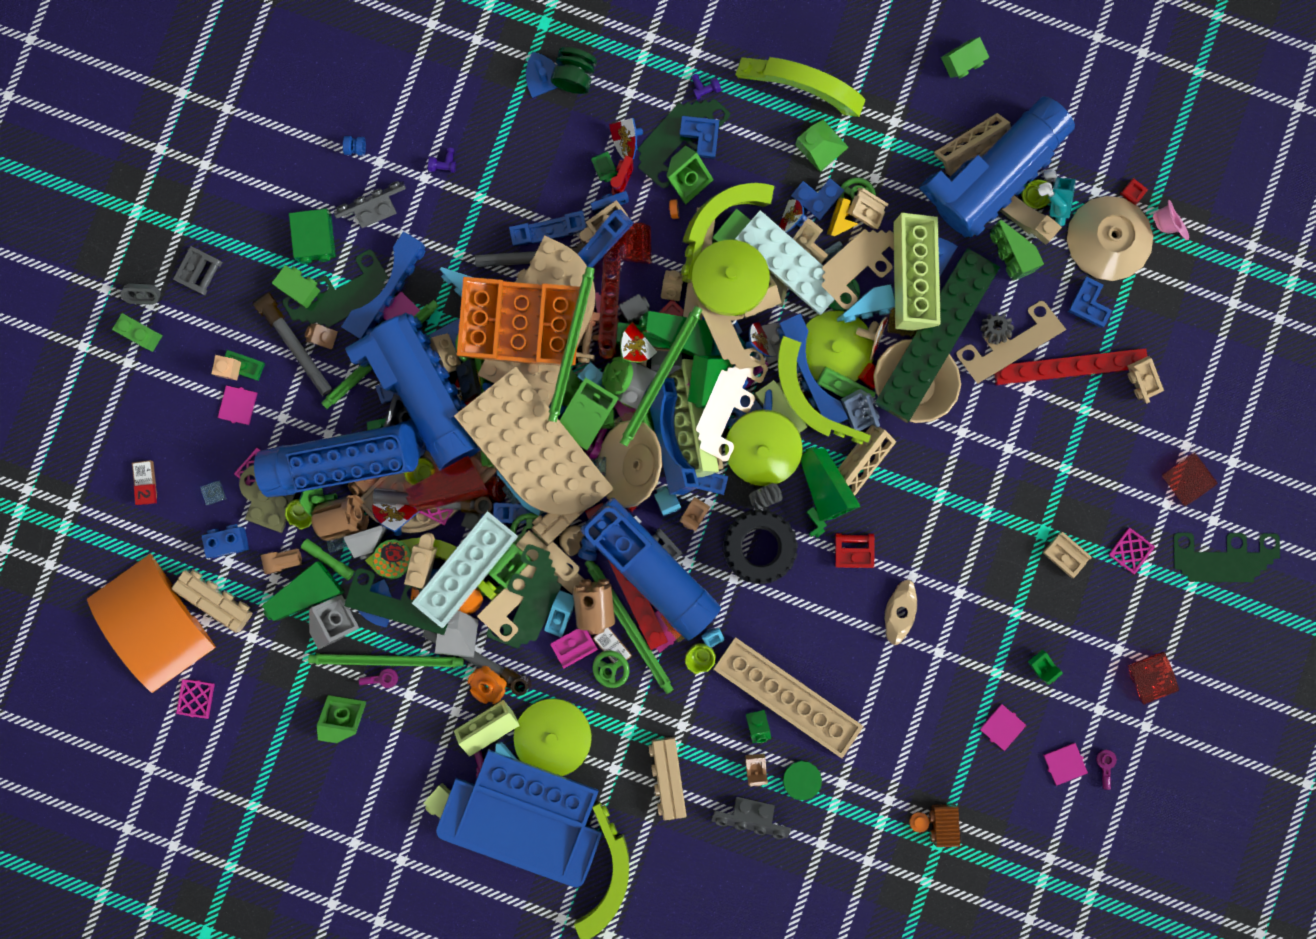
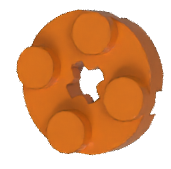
[467,666,507,704]

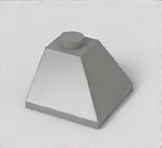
[617,362,657,409]
[344,525,387,560]
[309,594,359,650]
[435,611,478,658]

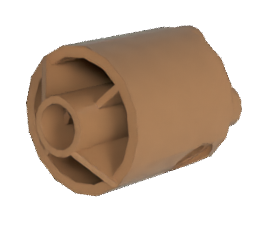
[573,579,615,634]

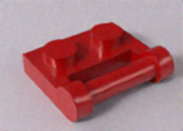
[610,155,633,195]
[835,533,875,568]

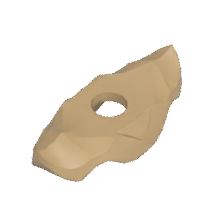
[885,580,917,645]

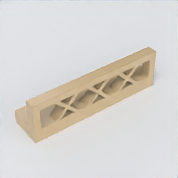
[934,113,1011,176]
[838,425,896,495]

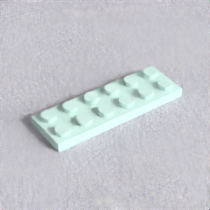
[735,210,834,315]
[412,511,518,628]

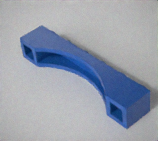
[578,209,634,268]
[341,231,426,339]
[776,313,848,423]
[650,378,699,495]

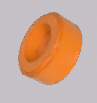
[669,199,679,219]

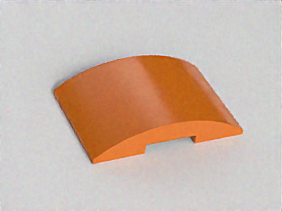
[457,277,580,366]
[87,554,216,693]

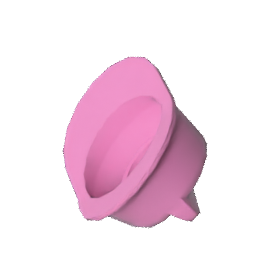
[1153,200,1189,240]

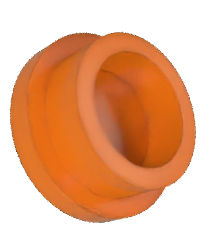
[909,812,929,832]

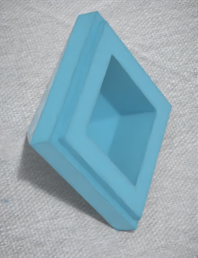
[702,627,725,647]

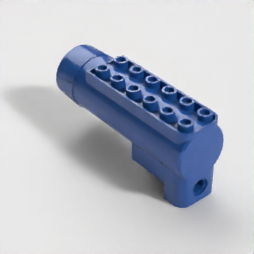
[919,96,1075,238]
[345,313,481,471]
[254,420,426,497]
[580,498,722,641]

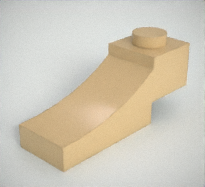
[1000,195,1061,245]

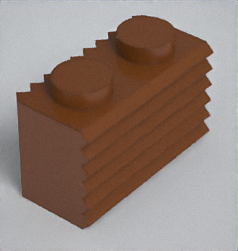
[929,804,961,847]

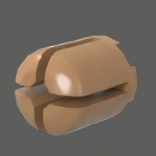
[311,495,369,541]

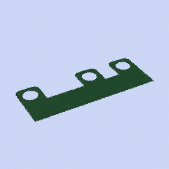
[344,568,448,635]

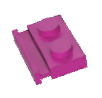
[550,629,598,668]

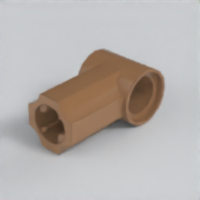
[261,549,302,574]

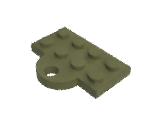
[239,465,297,533]

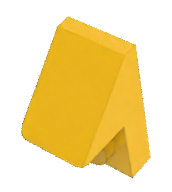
[827,198,858,236]

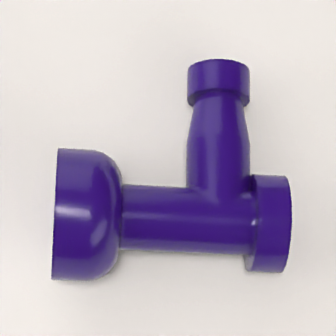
[691,74,722,100]
[428,148,456,173]

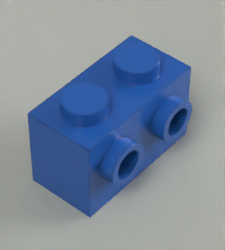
[202,524,249,559]

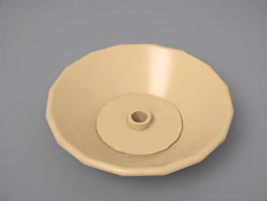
[1067,196,1153,281]
[873,339,961,423]
[597,420,662,508]

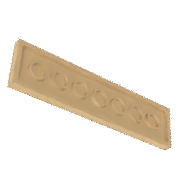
[714,637,864,758]

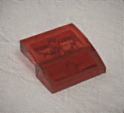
[619,222,652,264]
[1161,452,1218,506]
[1128,651,1179,705]

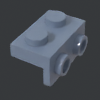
[841,389,880,431]

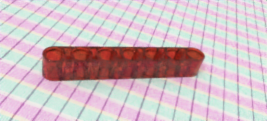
[598,237,622,359]

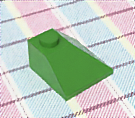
[795,120,848,172]
[667,146,714,204]
[317,695,366,743]

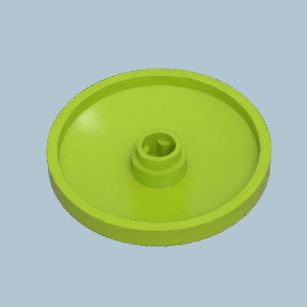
[692,240,770,316]
[805,311,874,382]
[725,410,802,486]
[514,698,592,776]

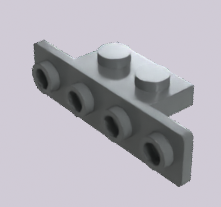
[334,181,406,228]
[711,797,791,839]

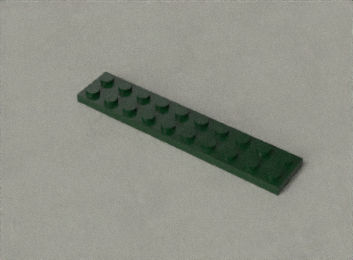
[874,248,1000,423]

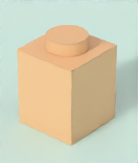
[211,355,241,381]

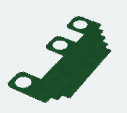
[638,99,730,188]
[283,250,388,328]
[1174,533,1280,582]
[486,544,562,649]

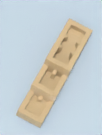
[516,530,584,594]

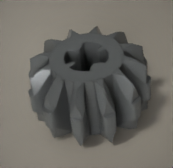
[980,312,1014,345]
[749,483,783,510]

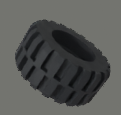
[723,510,798,584]

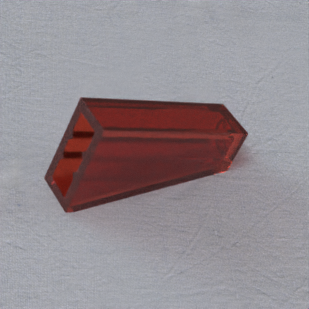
[406,456,489,512]

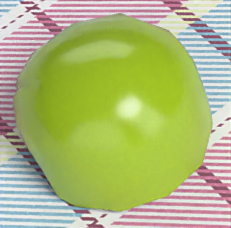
[1021,180,1051,209]
[404,458,436,487]
[285,498,312,529]
[685,643,716,674]

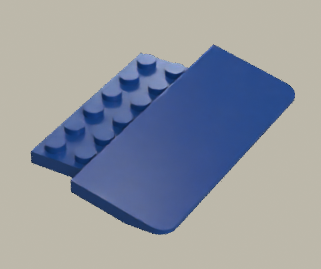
[436,749,602,887]

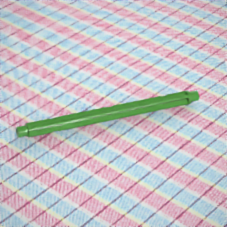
[548,267,595,422]
[322,300,439,409]
[620,306,702,447]
[585,560,674,694]
[308,653,464,668]

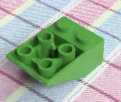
[990,220,1044,281]
[559,377,619,450]
[488,542,532,589]

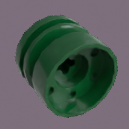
[550,47,597,94]

